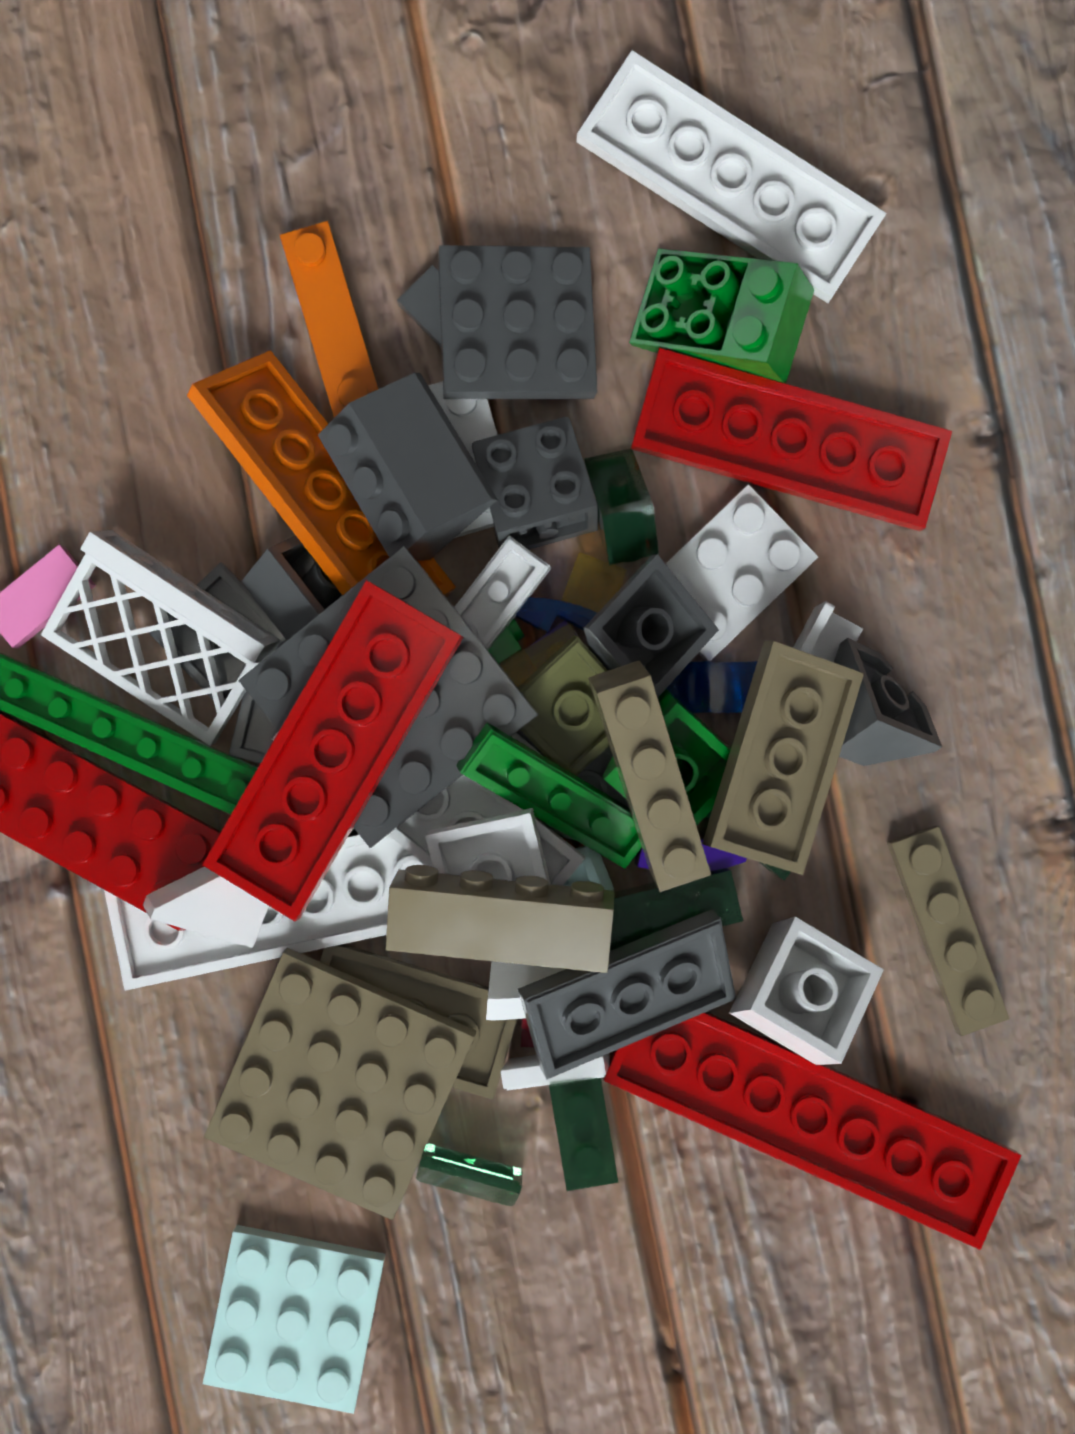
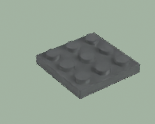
[438,245,597,399]

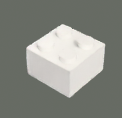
[729,917,884,1065]

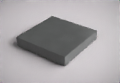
[148,562,287,701]

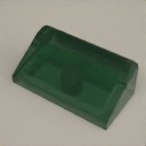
[416,1143,523,1206]

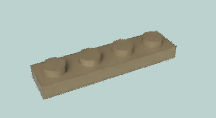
[887,826,1009,1036]

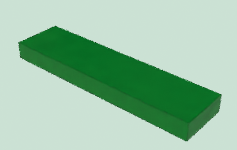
[456,722,642,869]

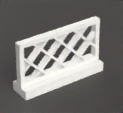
[41,530,281,746]

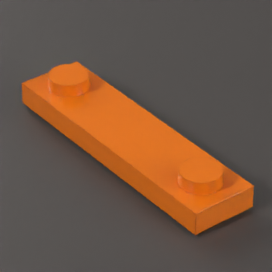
[280,221,379,418]

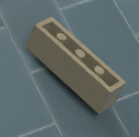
[588,661,711,892]
[385,865,615,973]

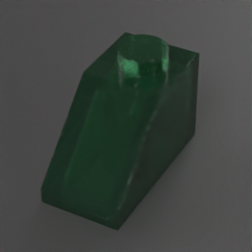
[583,449,659,565]

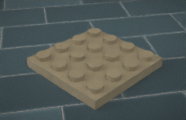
[204,947,476,1220]

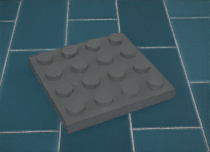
[238,546,539,848]

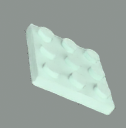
[203,1225,386,1414]

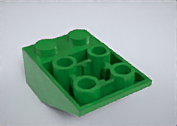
[629,248,814,384]

